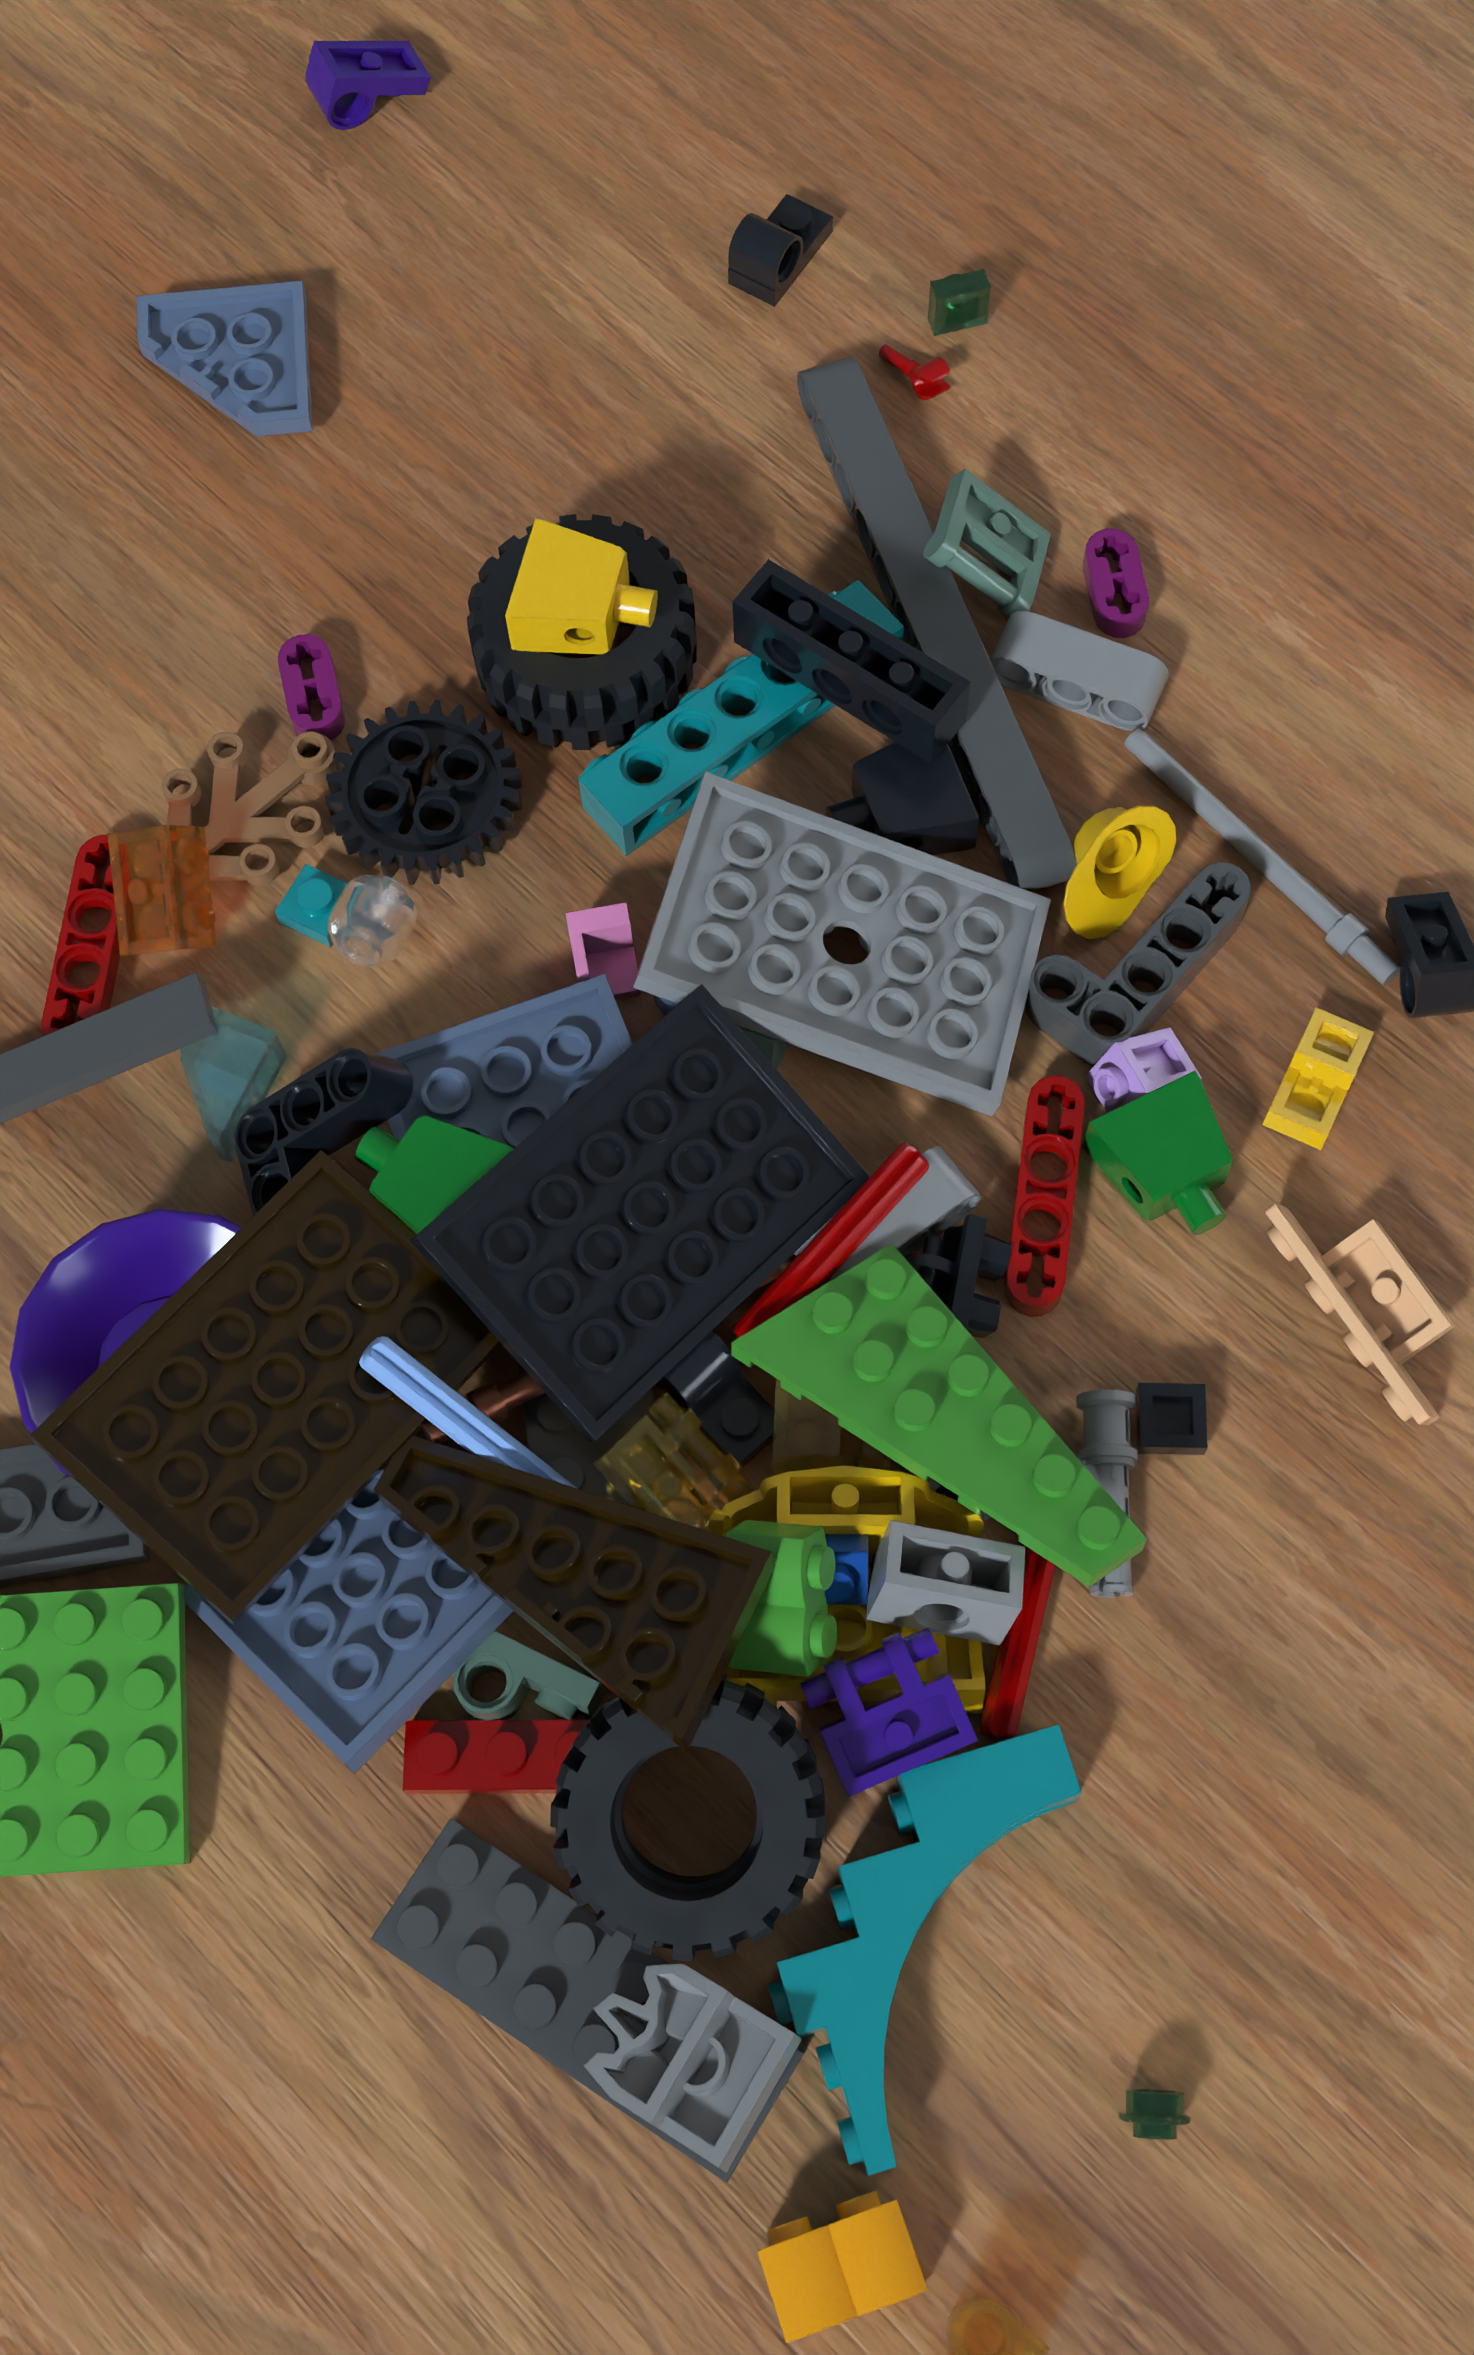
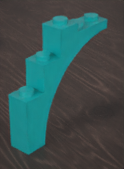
[768,1724,1082,2176]

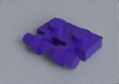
[800,1627,978,1797]

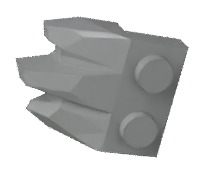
[584,1963,802,2173]

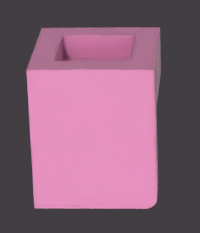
[565,902,641,1000]

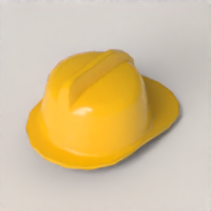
[1064,806,1176,939]

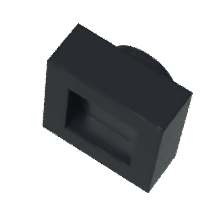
[1136,1383,1208,1455]

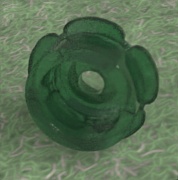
[1118,2089,1191,2140]

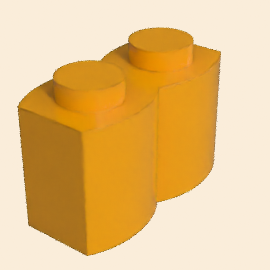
[757,2190,928,2343]

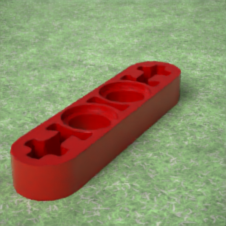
[41,834,137,1036]
[1005,1075,1085,1317]

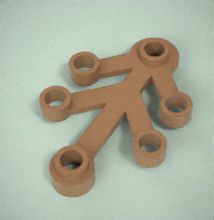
[144,732,337,898]

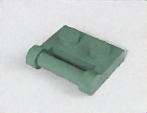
[923,469,1051,619]

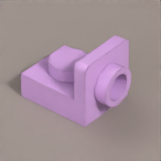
[1087,1027,1202,1113]

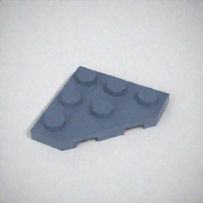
[137,281,313,437]

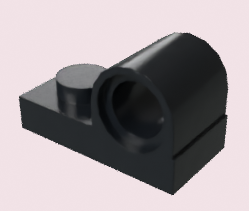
[728,194,833,307]
[1385,891,1474,1018]
[656,1331,787,1472]

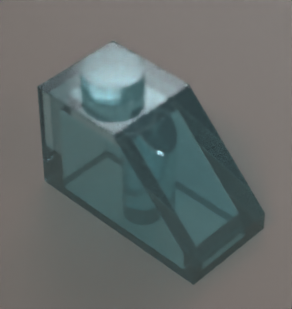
[180,1006,287,1162]

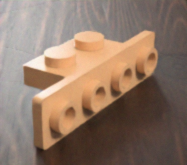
[1264,1203,1455,1425]

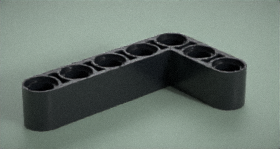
[235,1048,413,1216]

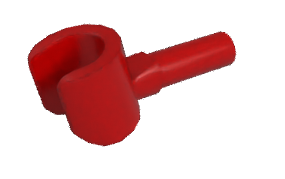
[879,344,950,400]

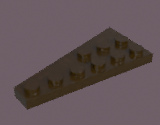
[374,1435,775,1752]

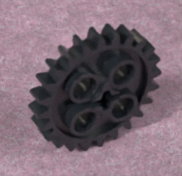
[325,700,522,885]

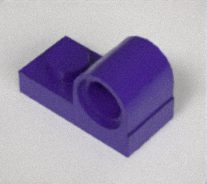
[305,41,431,130]

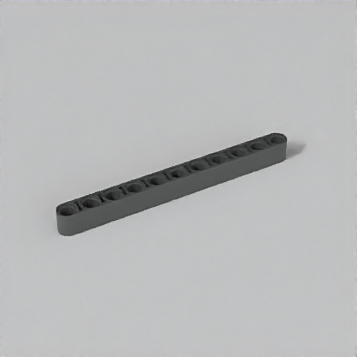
[797,355,1077,892]

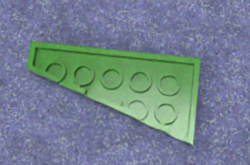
[731,1243,1147,1587]

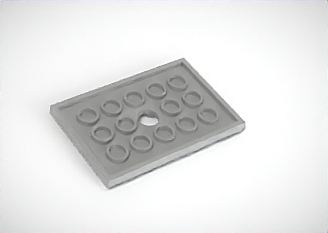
[633,772,1051,1117]

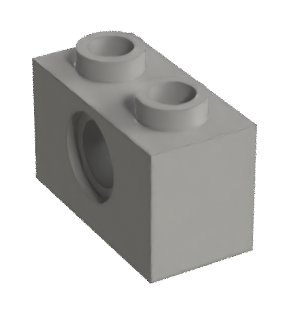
[866,1521,1025,1645]

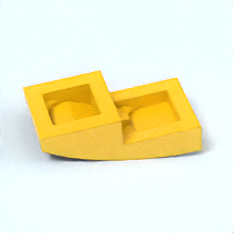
[1262,1007,1374,1150]

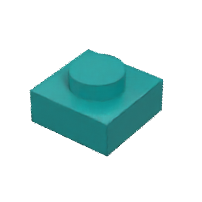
[275,864,361,948]

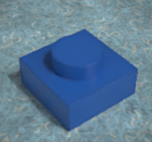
[825,1534,869,1605]

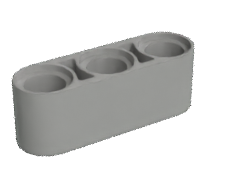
[990,611,1169,731]
[794,1146,981,1285]

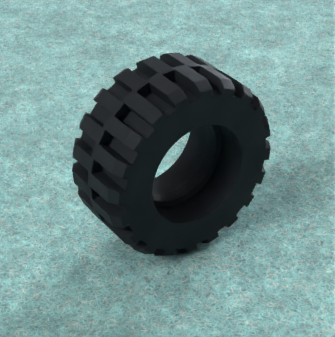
[467,514,697,750]
[550,1674,825,1961]

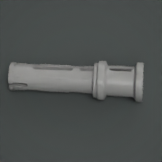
[1076,1390,1138,1598]

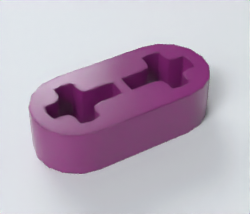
[1083,528,1149,638]
[278,634,345,741]

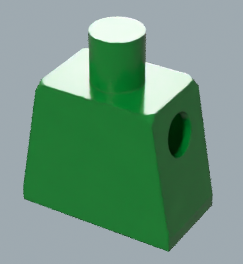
[1083,1070,1233,1235]
[355,1116,514,1234]

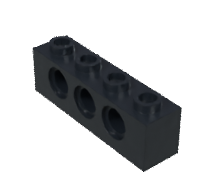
[733,559,971,764]

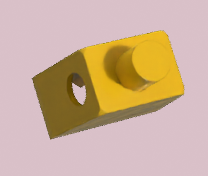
[505,518,658,655]

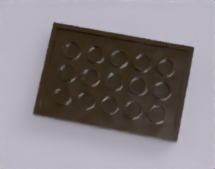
[30,1150,502,1625]

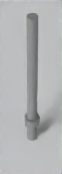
[1124,728,1401,986]

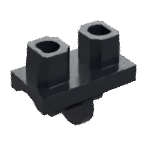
[904,1213,1012,1338]

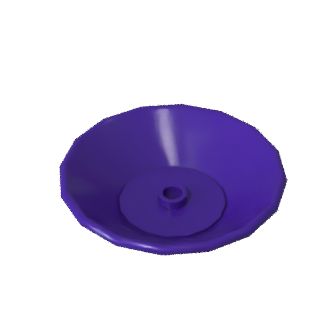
[9,1209,242,1476]

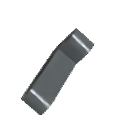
[1025,862,1251,1066]

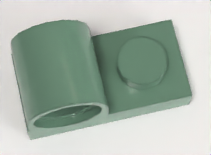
[453,1631,604,1720]

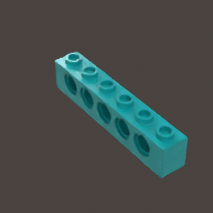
[578,580,904,856]

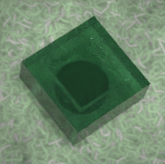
[928,269,991,336]

